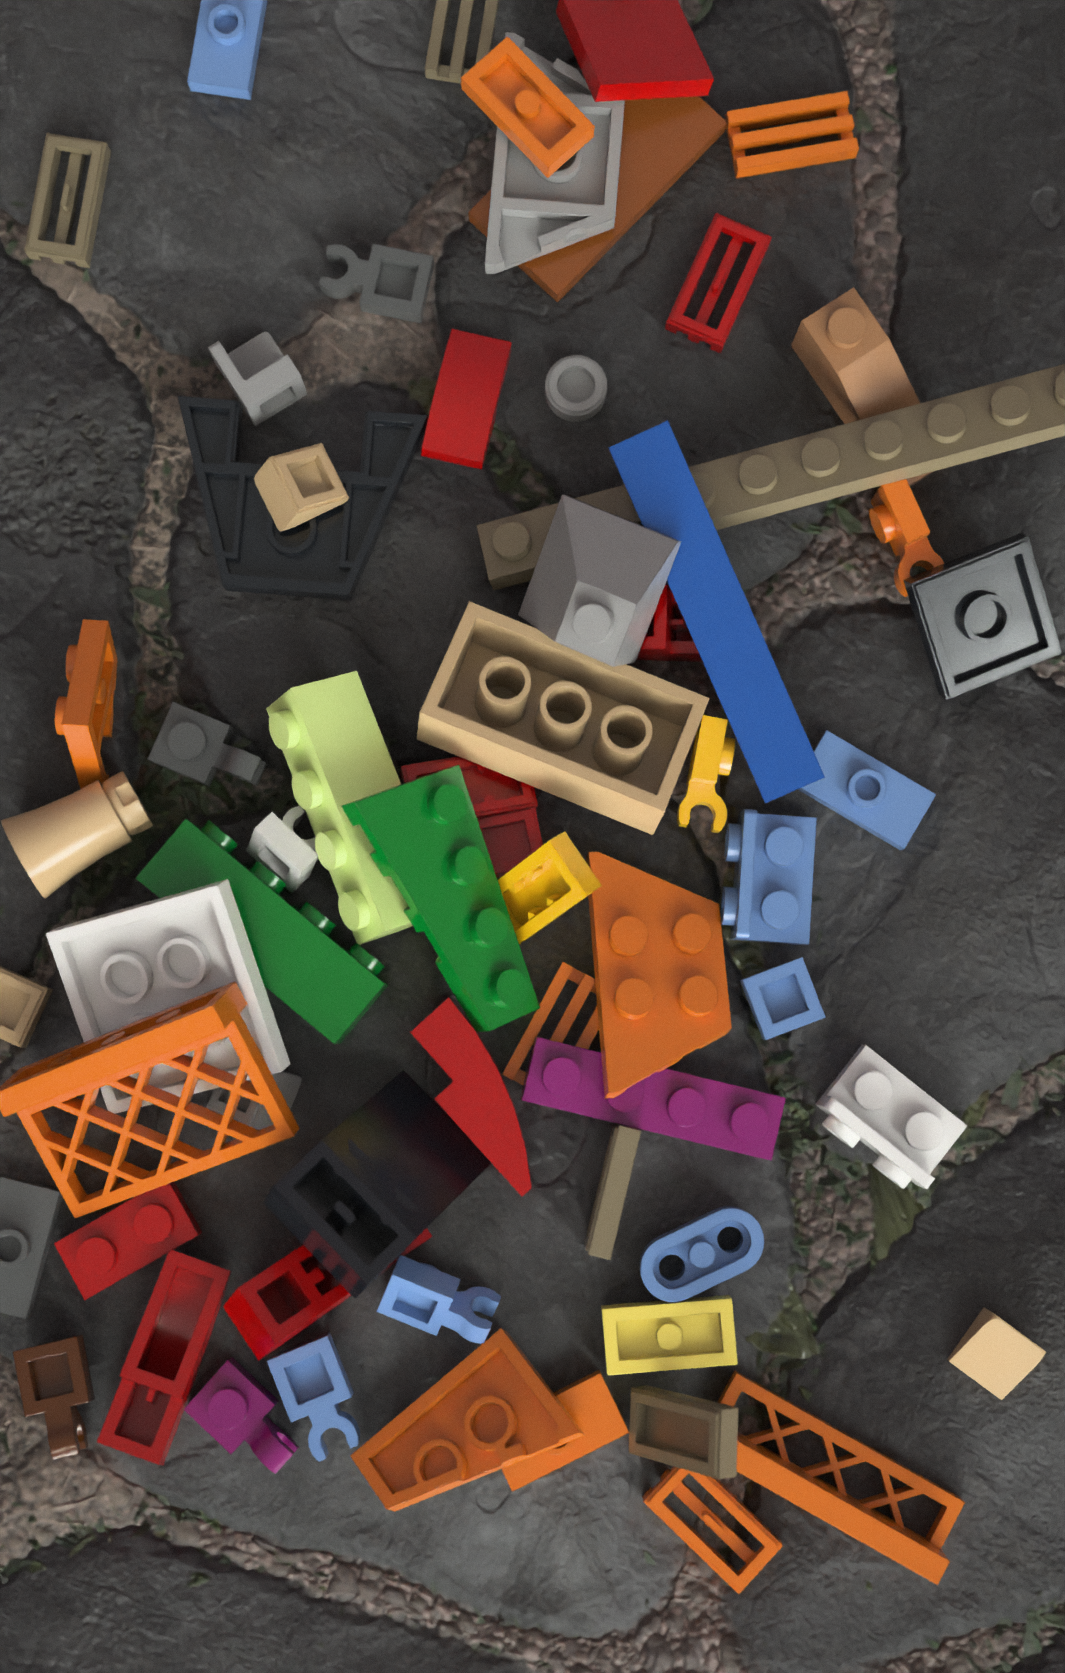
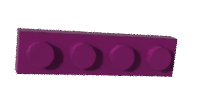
[520,1036,786,1161]

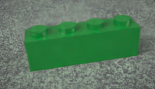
[136,819,389,1044]

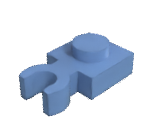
[267,1332,360,1462]

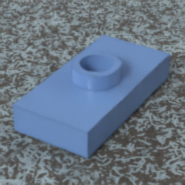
[187,0,268,100]
[797,730,936,851]

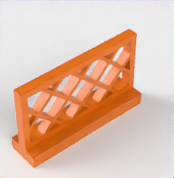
[0,981,300,1218]

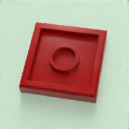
[556,0,714,102]

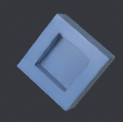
[740,957,826,1040]

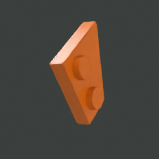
[55,619,118,789]

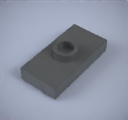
[0,1174,63,1319]

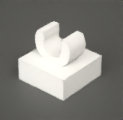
[246,806,318,893]

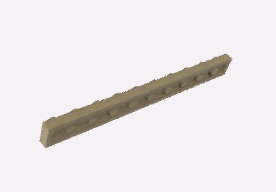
[476,364,1065,591]

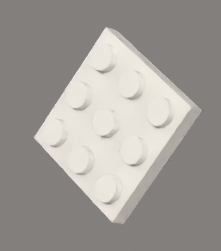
[46,879,291,1114]

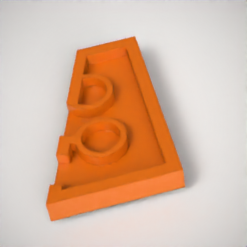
[350,1328,585,1512]

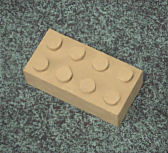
[417,601,710,835]

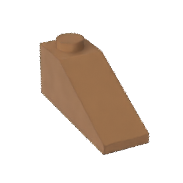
[791,287,934,487]

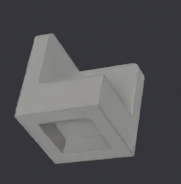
[208,332,308,426]

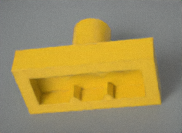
[498,831,602,944]

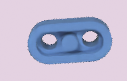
[639,1206,764,1302]

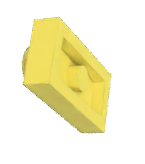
[601,1295,738,1376]

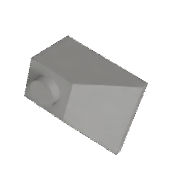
[518,494,681,667]

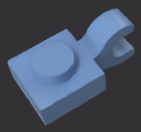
[377,1255,501,1343]

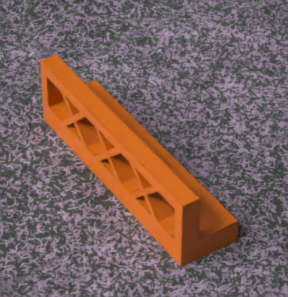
[718,1370,965,1585]

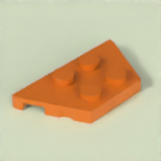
[585,852,732,1098]

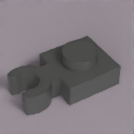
[319,243,434,324]

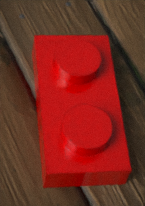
[54,1182,202,1300]

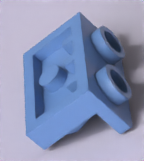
[720,809,817,945]

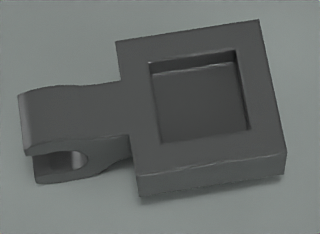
[147,702,267,787]

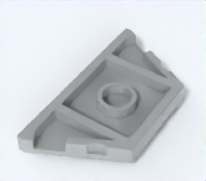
[485,32,625,274]

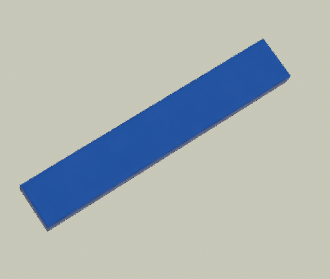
[609,421,825,803]

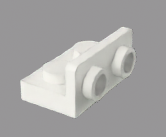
[815,1045,967,1189]

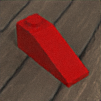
[223,1228,432,1361]

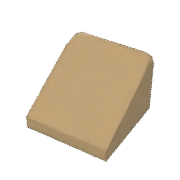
[254,443,349,531]
[947,1307,1046,1400]

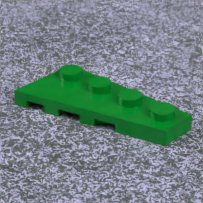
[341,765,540,1032]

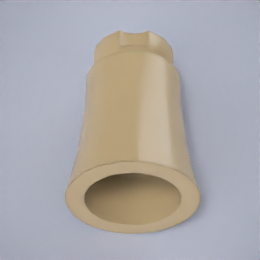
[1,771,153,899]

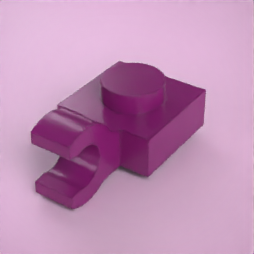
[184,1357,299,1474]

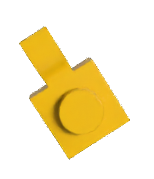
[677,715,736,833]

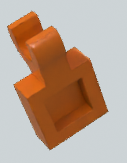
[869,479,944,597]

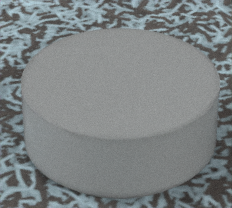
[545,355,607,422]

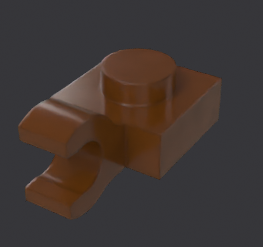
[13,1334,95,1459]

